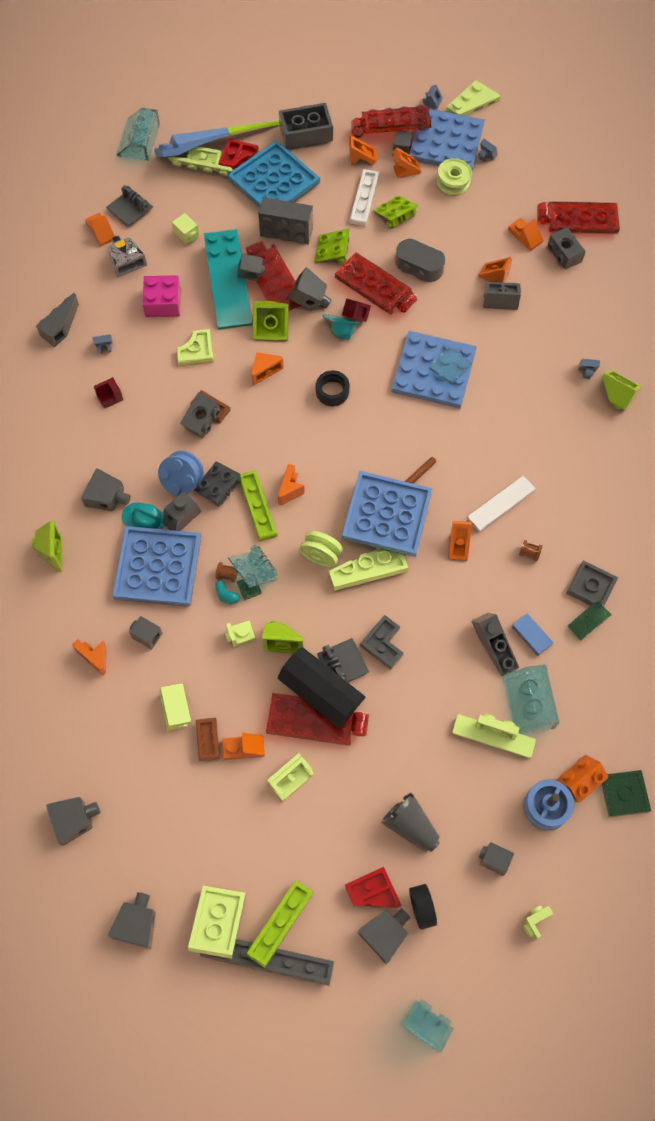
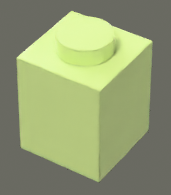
[172,213,199,245]

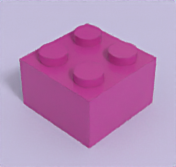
[142,275,181,317]

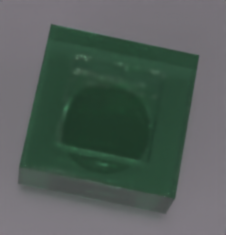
[236,575,262,601]

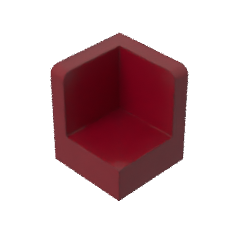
[342,298,371,322]
[94,377,123,409]

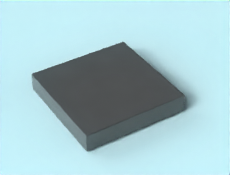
[566,560,618,611]

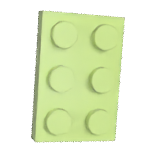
[188,886,245,959]

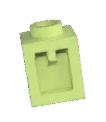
[224,621,256,648]

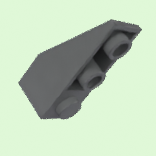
[36,293,79,347]
[471,613,519,676]

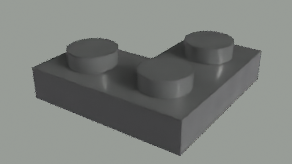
[360,615,403,669]

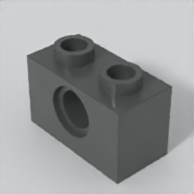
[547,227,586,269]
[180,392,221,438]

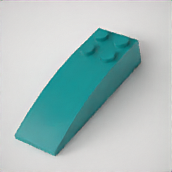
[204,229,252,330]

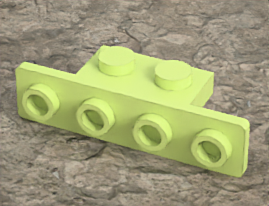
[168,146,233,176]
[452,714,536,758]

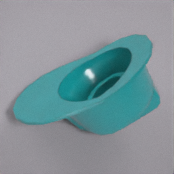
[322,314,360,340]
[122,502,164,529]

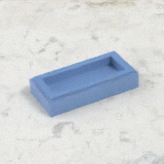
[512,613,554,656]

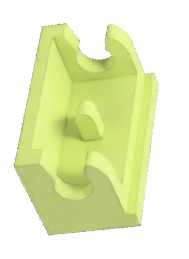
[159,683,191,732]
[267,753,314,801]

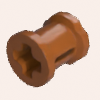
[519,540,543,561]
[215,562,238,583]

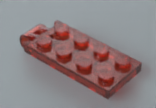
[351,105,431,138]
[537,201,620,234]
[246,241,302,311]
[335,252,417,315]
[266,693,369,746]

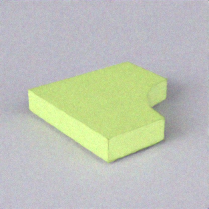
[177,329,214,366]

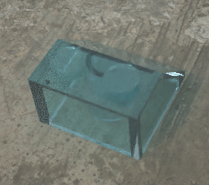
[400,999,454,1052]

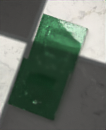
[568,601,612,641]

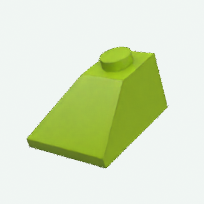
[253,301,289,340]
[602,369,642,410]
[32,521,62,572]
[262,621,303,654]

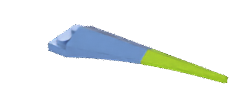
[154,120,279,157]

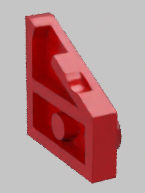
[218,138,259,170]
[345,867,402,908]

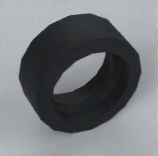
[316,370,350,406]
[409,884,437,930]

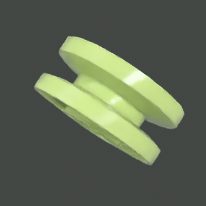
[436,158,472,196]
[299,531,343,567]

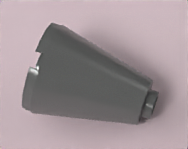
[381,792,440,852]

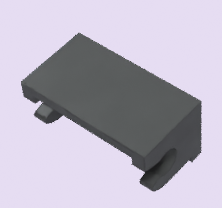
[483,281,521,310]

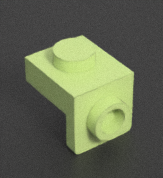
[523,905,553,940]

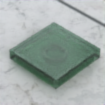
[602,770,651,817]

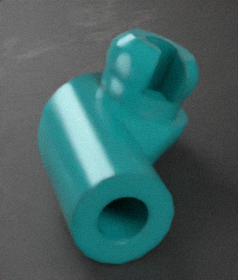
[215,581,239,604]

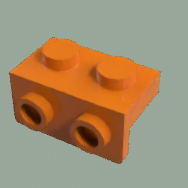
[556,755,608,803]

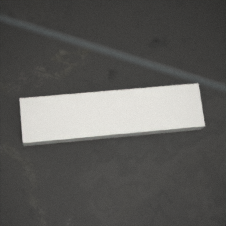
[350,169,379,227]
[467,476,536,533]

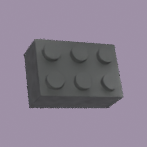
[279,103,333,149]
[258,197,313,244]

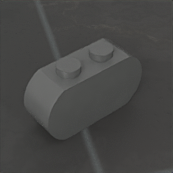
[395,239,445,282]

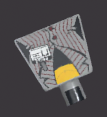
[108,236,147,277]

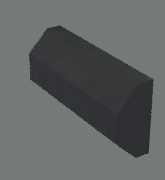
[277,647,366,729]

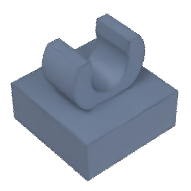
[422,85,443,109]
[479,139,498,162]
[93,334,113,353]
[578,359,600,379]

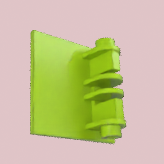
[373,196,418,228]
[315,229,350,265]

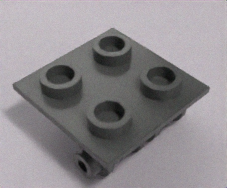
[106,185,153,226]
[194,461,241,507]
[317,638,369,682]

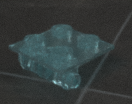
[228,545,277,588]

